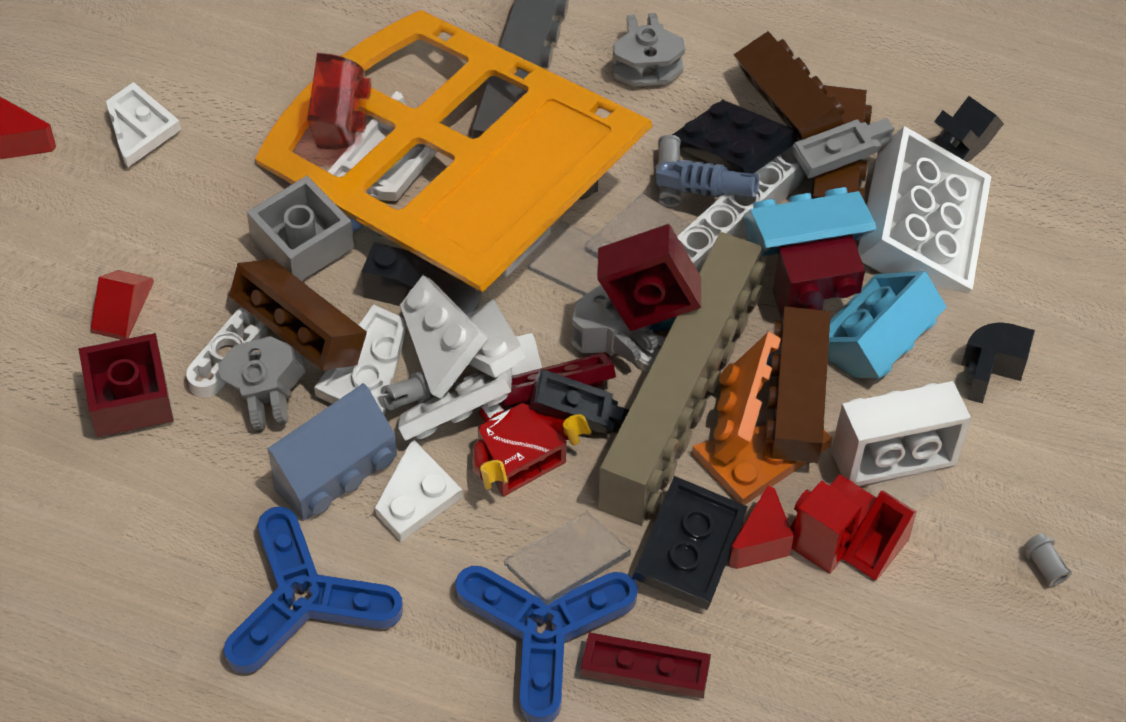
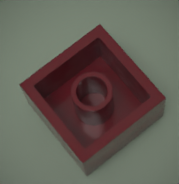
[597,223,702,331]
[78,333,174,437]

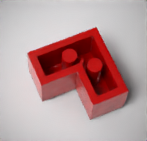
[790,474,877,574]

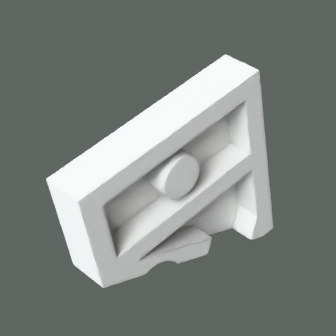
[106,82,181,167]
[375,440,463,542]

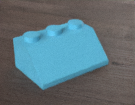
[744,187,876,257]
[828,271,947,379]

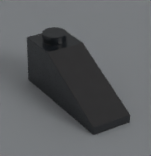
[362,242,482,315]

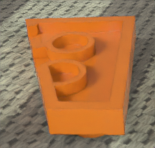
[714,331,781,464]
[692,424,832,505]

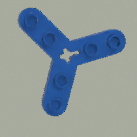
[224,506,403,674]
[456,566,638,722]

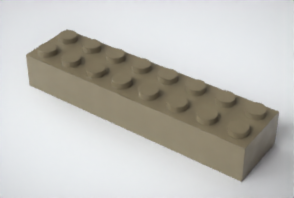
[598,231,766,526]

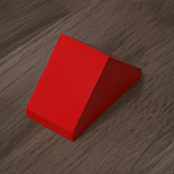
[0,97,56,159]
[91,270,154,340]
[729,485,794,569]
[842,490,917,580]

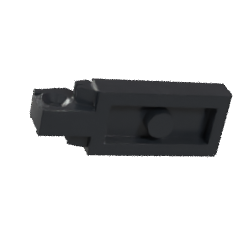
[529,369,629,434]

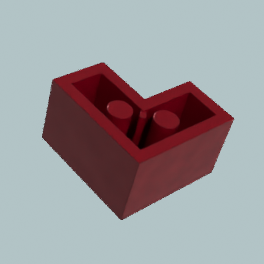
[773,235,865,319]

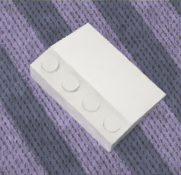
[858,126,991,293]

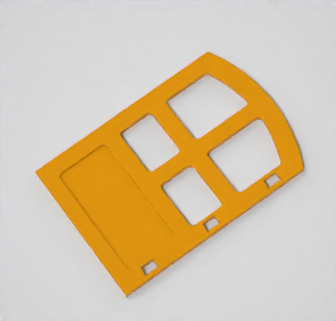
[255,10,653,292]

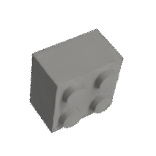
[247,175,354,281]

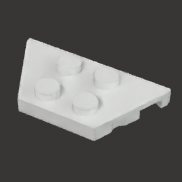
[328,91,437,201]

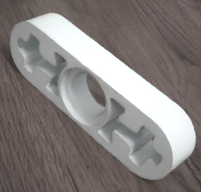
[186,307,268,398]

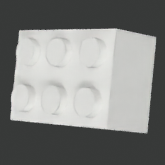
[831,381,971,486]

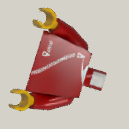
[472,403,592,497]

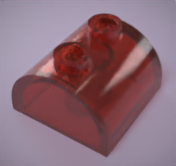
[307,53,371,149]

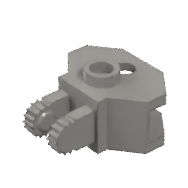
[612,13,685,87]
[572,285,659,363]
[218,336,306,430]

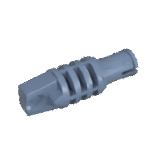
[656,160,759,197]

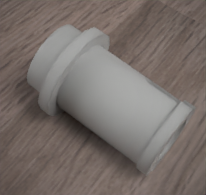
[1024,533,1072,587]

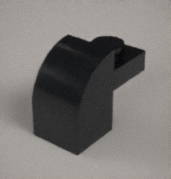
[934,96,1004,162]
[961,322,1035,404]

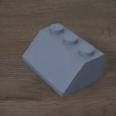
[267,383,397,521]

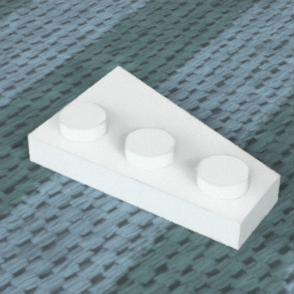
[400,275,488,399]
[467,299,526,378]
[314,304,407,416]
[398,367,512,441]

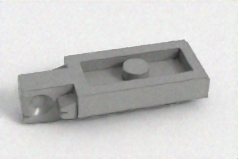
[792,118,894,178]

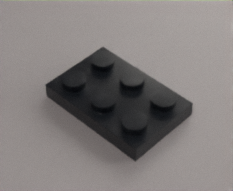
[672,99,798,174]
[632,476,748,610]

